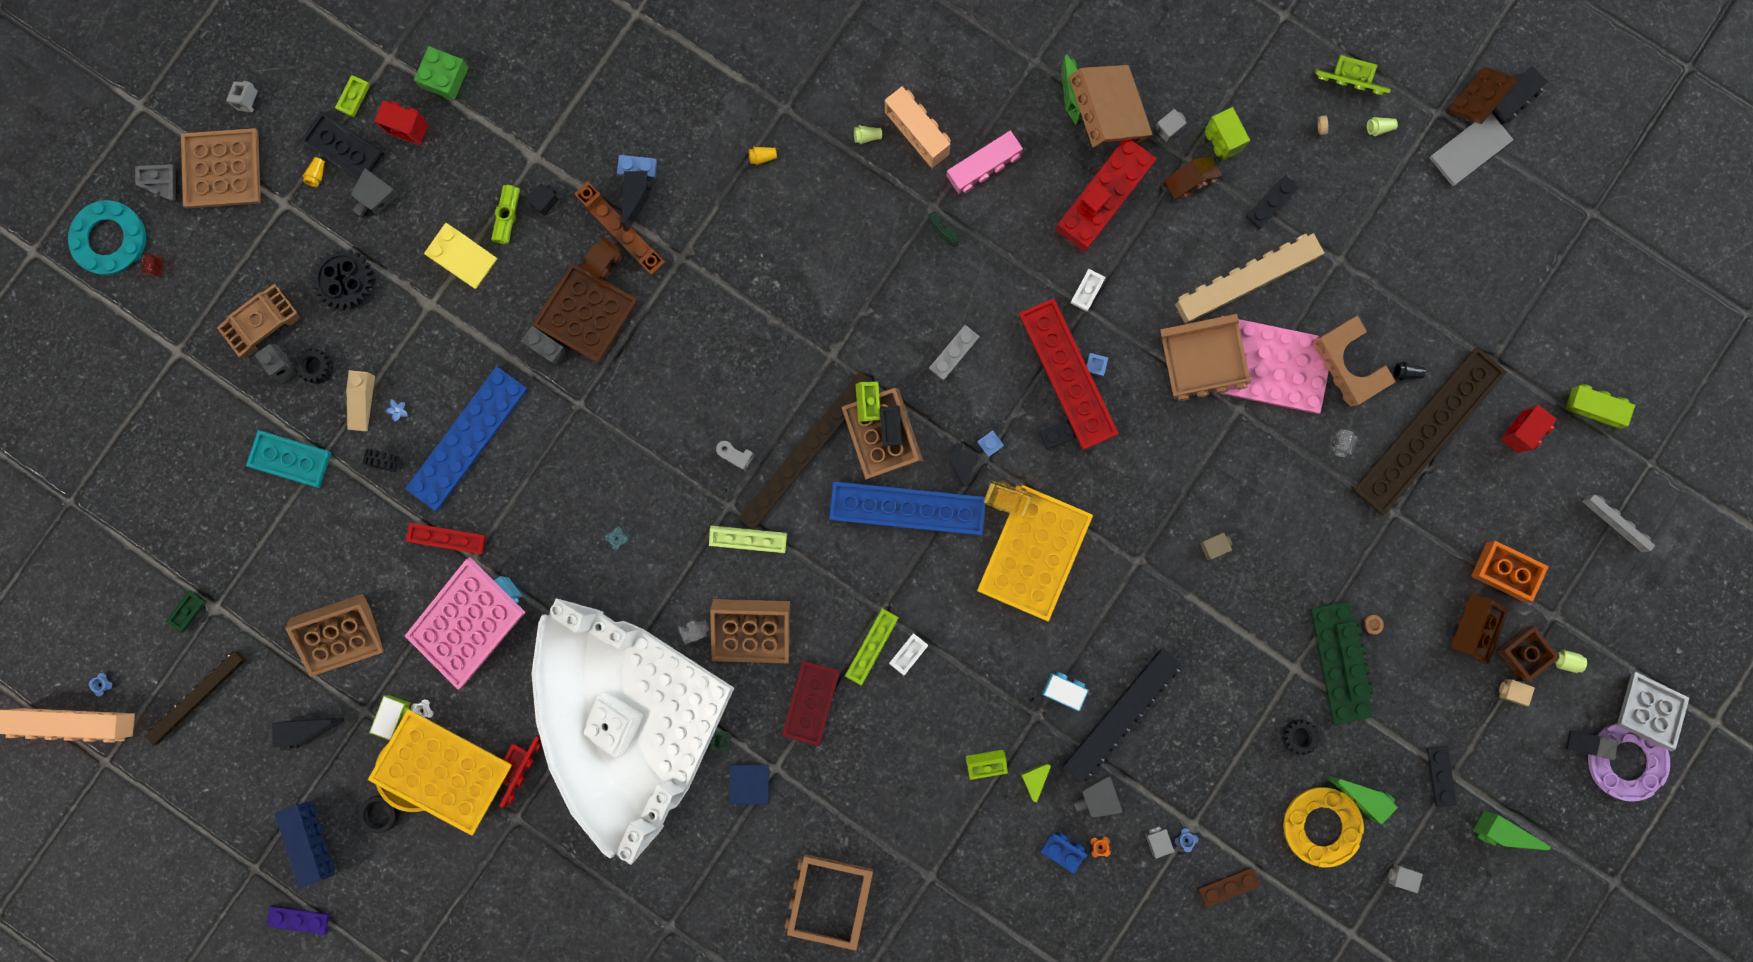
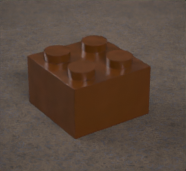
[1496,626,1560,682]

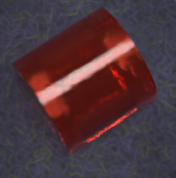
[141,254,163,277]

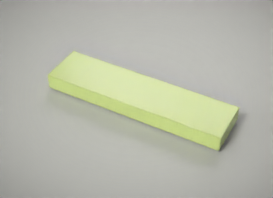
[709,526,787,553]

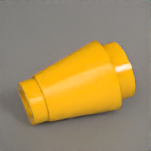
[748,147,777,165]
[303,157,325,187]

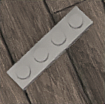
[1582,494,1655,552]

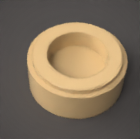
[1318,115,1328,135]

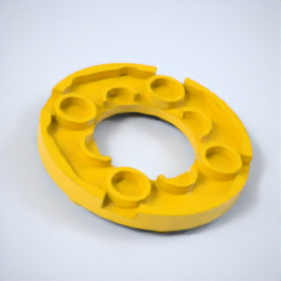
[1283,787,1364,867]

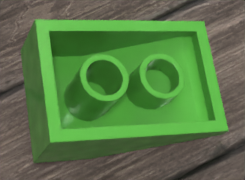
[1327,776,1398,825]
[1473,811,1551,850]

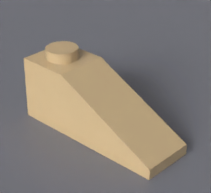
[346,370,375,432]

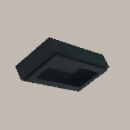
[880,406,903,447]

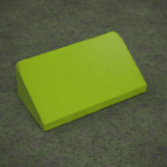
[856,382,881,422]
[966,750,1008,780]

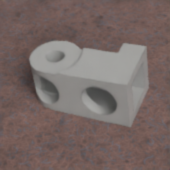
[716,441,755,471]

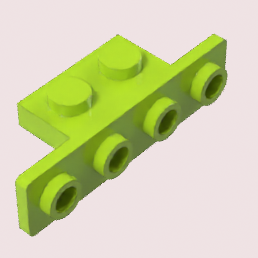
[1314,55,1391,95]

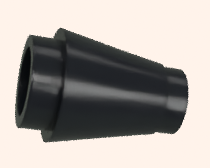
[1394,361,1426,380]

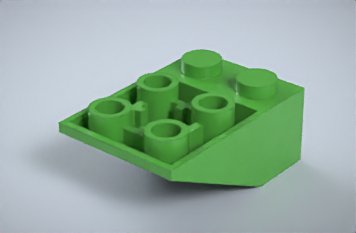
[1061,55,1083,124]

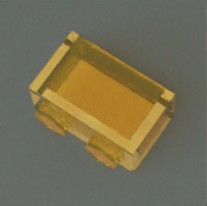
[983,480,1032,518]

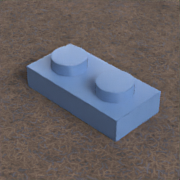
[617,155,657,179]

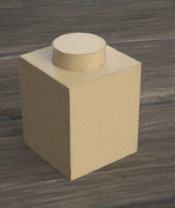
[1499,679,1535,706]

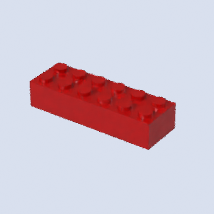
[1055,140,1157,252]

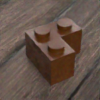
[1164,156,1222,200]

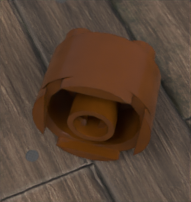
[580,236,623,281]

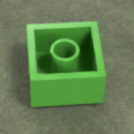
[414,46,469,101]

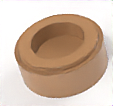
[1362,615,1384,634]

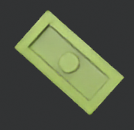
[335,75,370,117]

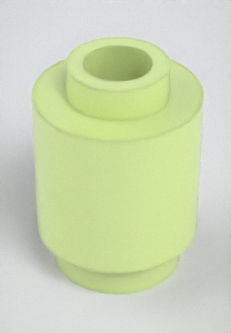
[1554,650,1587,673]

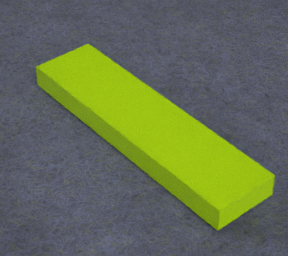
[845,608,899,686]

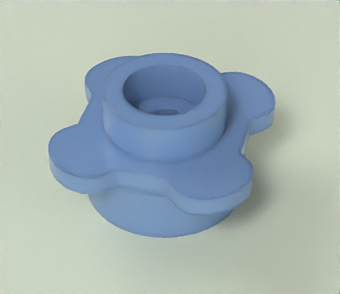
[89,673,112,696]
[1175,828,1198,852]

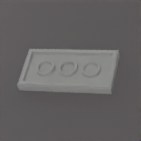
[1429,113,1514,186]

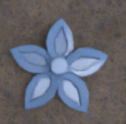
[385,399,408,422]

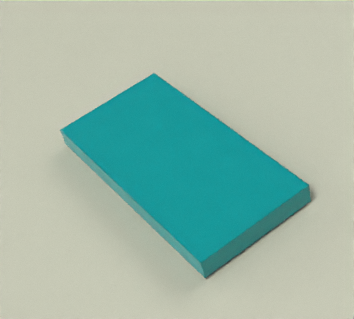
[246,430,332,488]

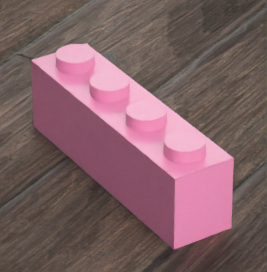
[946,130,1023,194]

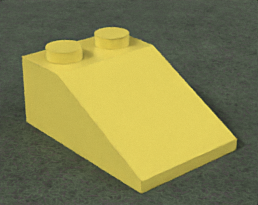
[424,223,497,289]

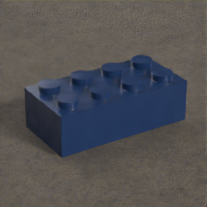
[274,801,335,889]

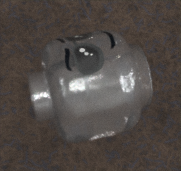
[1330,429,1358,458]

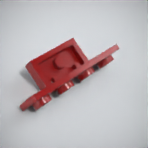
[499,735,542,808]

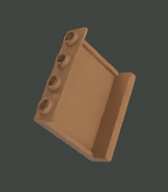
[1068,65,1153,148]
[1160,314,1251,401]

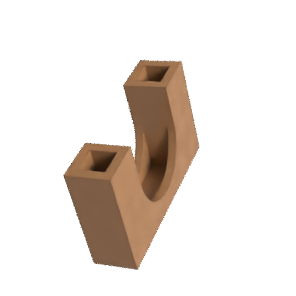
[1312,315,1396,407]

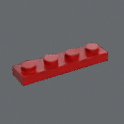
[406,523,486,555]

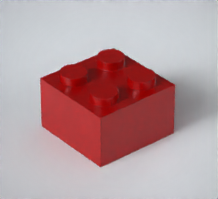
[374,101,429,145]
[1500,404,1557,453]

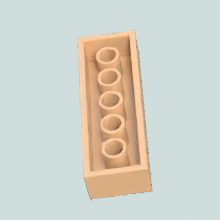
[0,708,135,742]

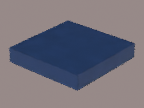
[729,764,769,805]

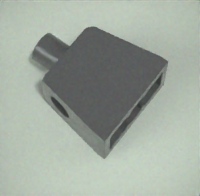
[351,168,399,217]
[255,344,298,385]
[1073,775,1123,818]

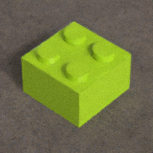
[1205,107,1250,161]

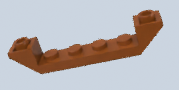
[574,181,666,275]

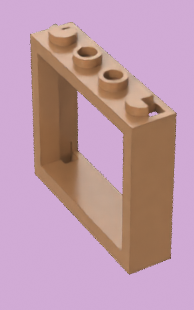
[784,854,873,950]

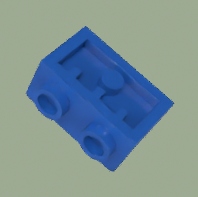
[1040,832,1088,874]

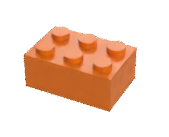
[1471,541,1549,602]

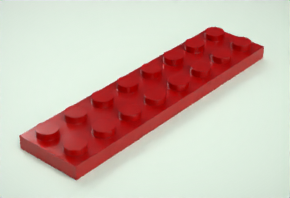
[1019,298,1119,451]

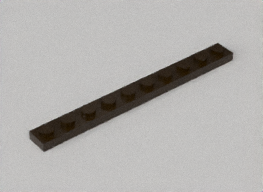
[738,372,872,530]

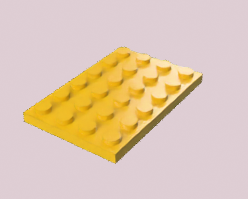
[977,485,1093,622]
[368,709,512,836]

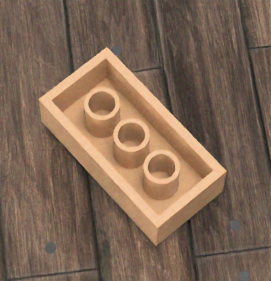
[884,86,951,168]

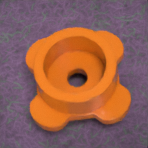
[1090,837,1111,857]

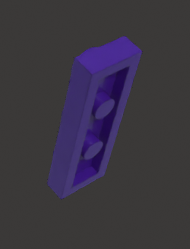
[267,905,330,935]

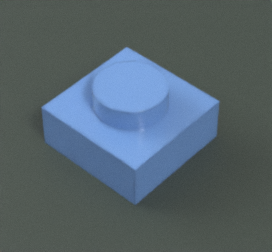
[1086,353,1108,377]
[977,431,1004,457]

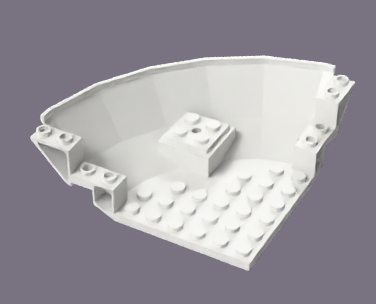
[532,598,734,865]

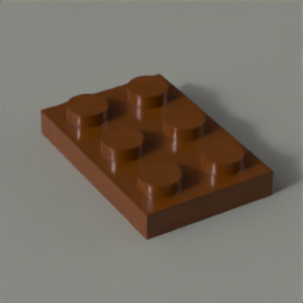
[1448,67,1517,124]

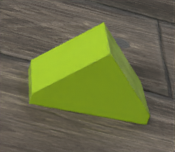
[1021,763,1051,803]

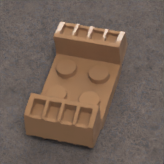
[217,284,300,358]

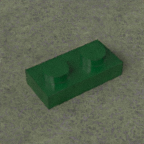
[165,590,207,633]

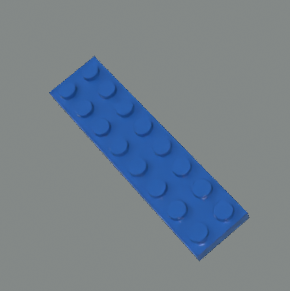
[405,366,528,512]
[829,482,986,536]

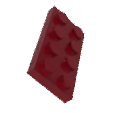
[782,661,840,746]

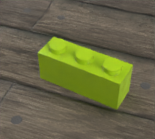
[1565,384,1635,429]

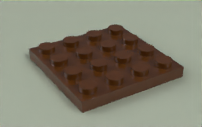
[532,263,638,364]

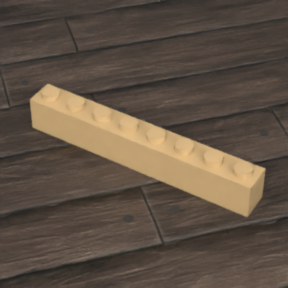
[1175,233,1324,324]

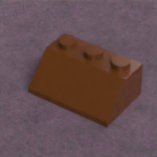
[1451,594,1508,664]

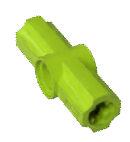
[491,185,520,244]

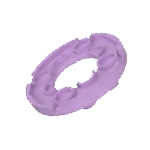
[1588,722,1670,801]

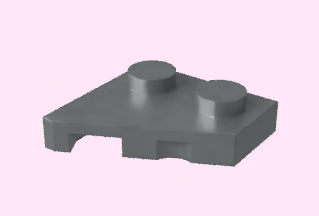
[135,164,176,202]

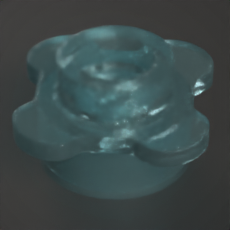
[605,527,628,550]

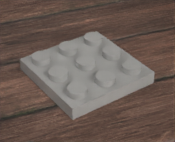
[1617,672,1689,751]

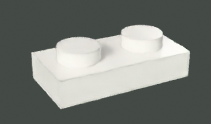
[1071,269,1106,312]
[889,633,928,675]

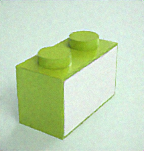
[369,695,411,740]

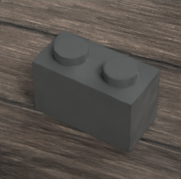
[521,326,567,366]

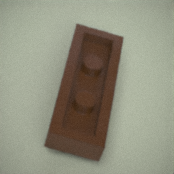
[1197,867,1261,908]

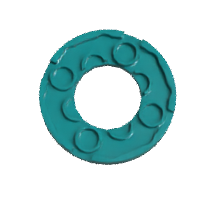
[68,200,146,276]

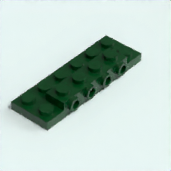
[1310,602,1374,724]

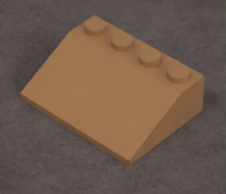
[842,388,923,480]
[285,594,384,677]
[710,599,790,663]

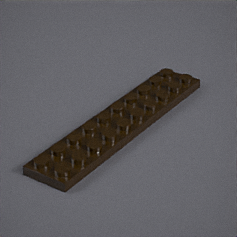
[1352,347,1507,516]

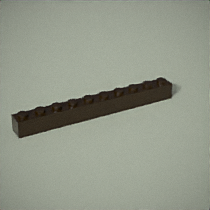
[144,651,246,745]

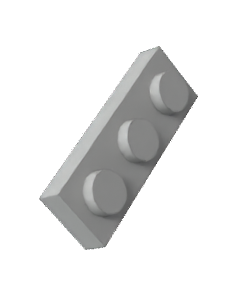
[929,325,980,381]

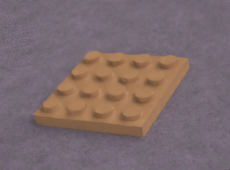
[181,128,261,209]

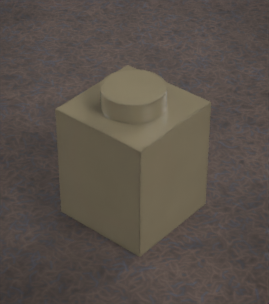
[1200,533,1233,560]

